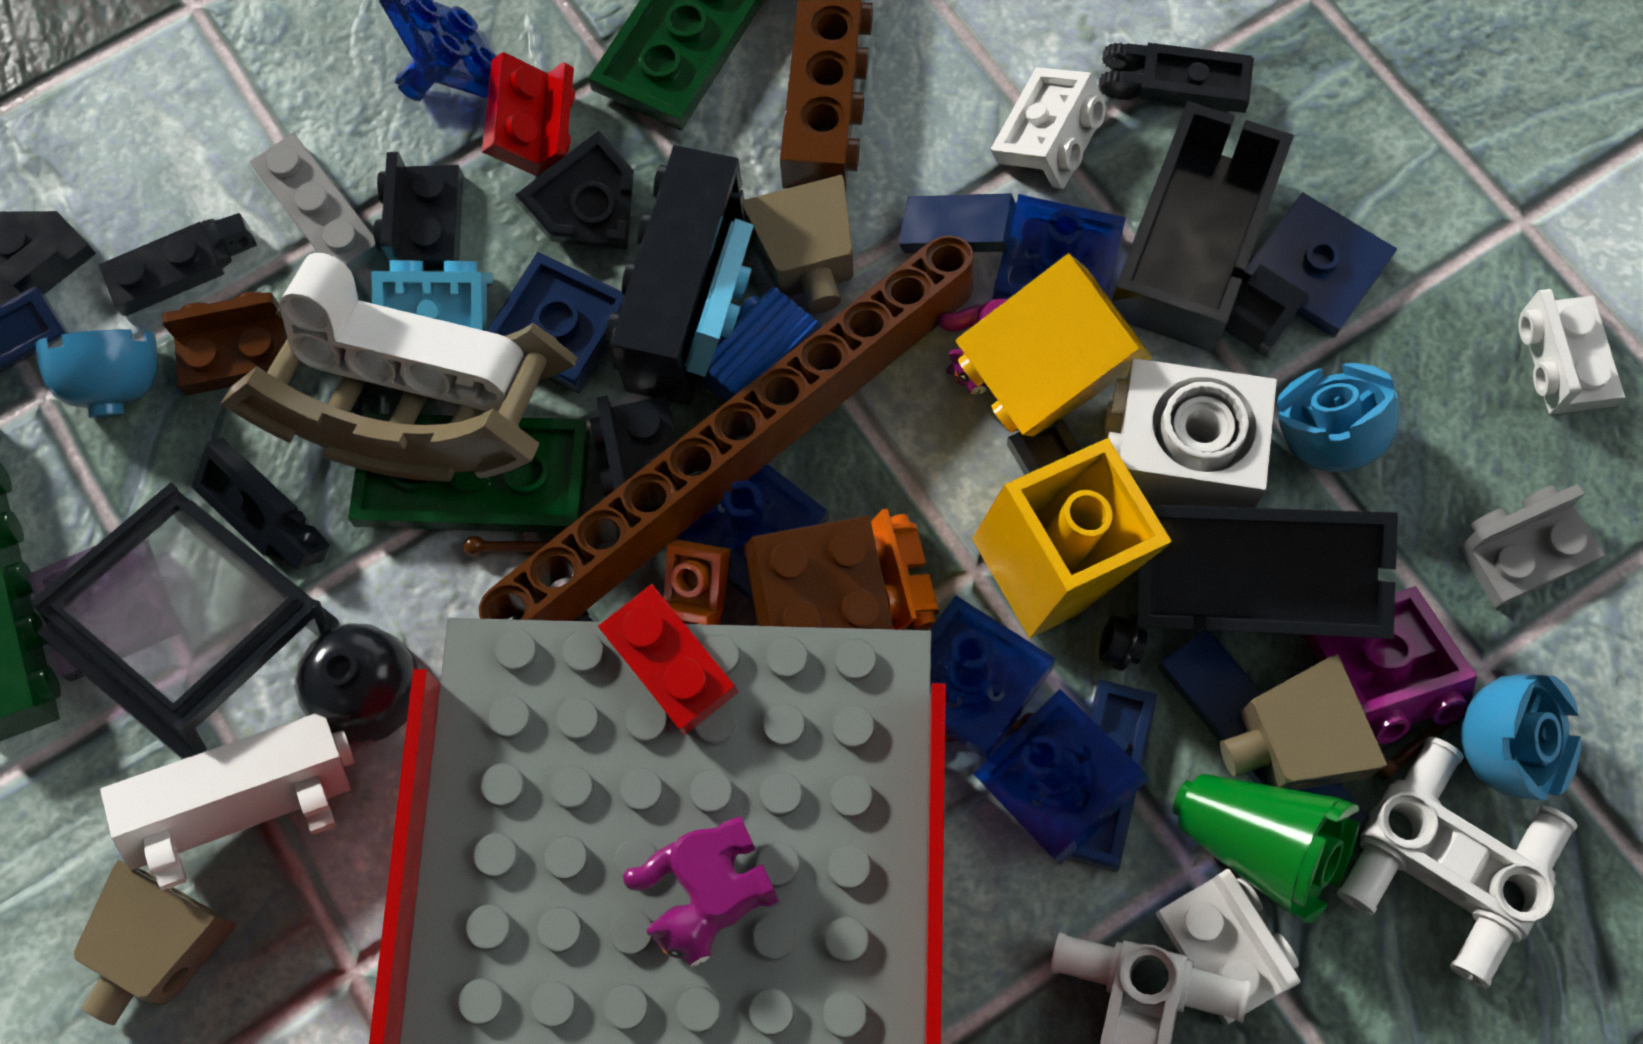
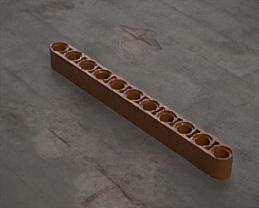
[479,235,974,621]

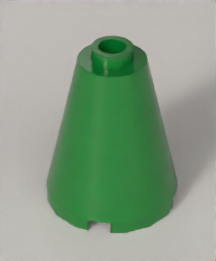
[1173,774,1360,923]

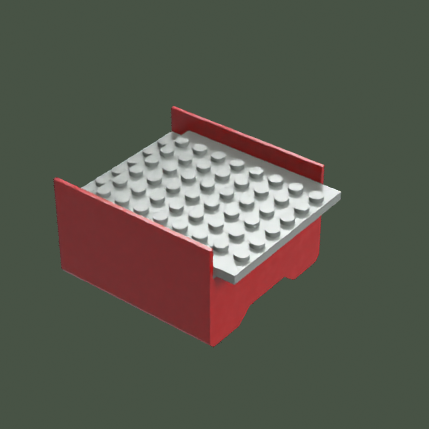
[369,618,946,1044]

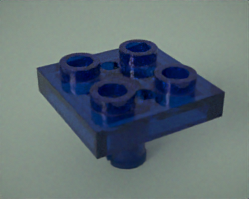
[379,0,497,102]
[992,194,1126,299]
[675,464,829,602]
[930,595,1055,760]
[973,689,1149,865]

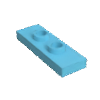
[685,218,754,377]

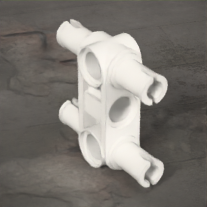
[1336,736,1577,989]
[1051,932,1251,1044]

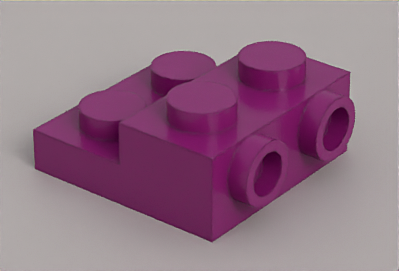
[1304,586,1477,744]

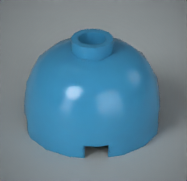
[35,329,158,418]
[1277,363,1400,472]
[1458,674,1581,800]

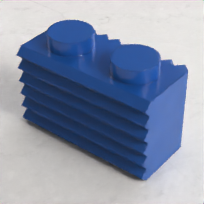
[699,287,822,402]

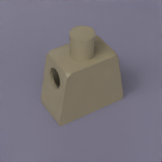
[741,175,854,313]
[1220,654,1387,790]
[74,860,236,1025]

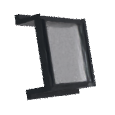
[30,482,339,760]

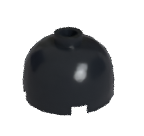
[294,623,418,744]

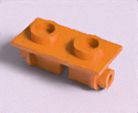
[871,509,940,630]

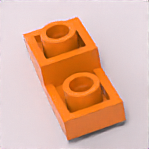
[664,539,730,625]

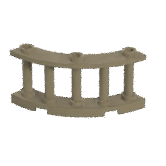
[221,307,578,481]

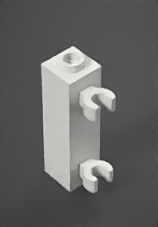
[100,714,355,891]

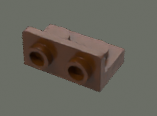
[162,292,295,396]

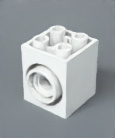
[1103,358,1277,508]

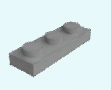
[249,133,384,274]

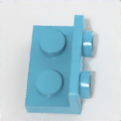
[371,260,493,331]

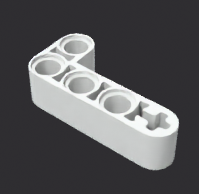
[280,253,524,411]

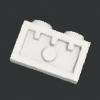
[990,67,1106,189]
[1518,289,1625,415]
[1155,869,1301,1025]

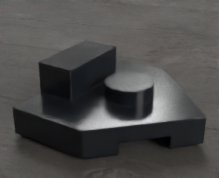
[515,131,634,249]
[0,211,96,305]

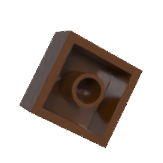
[742,515,894,630]

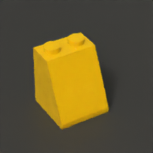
[955,253,1153,437]
[972,438,1172,639]

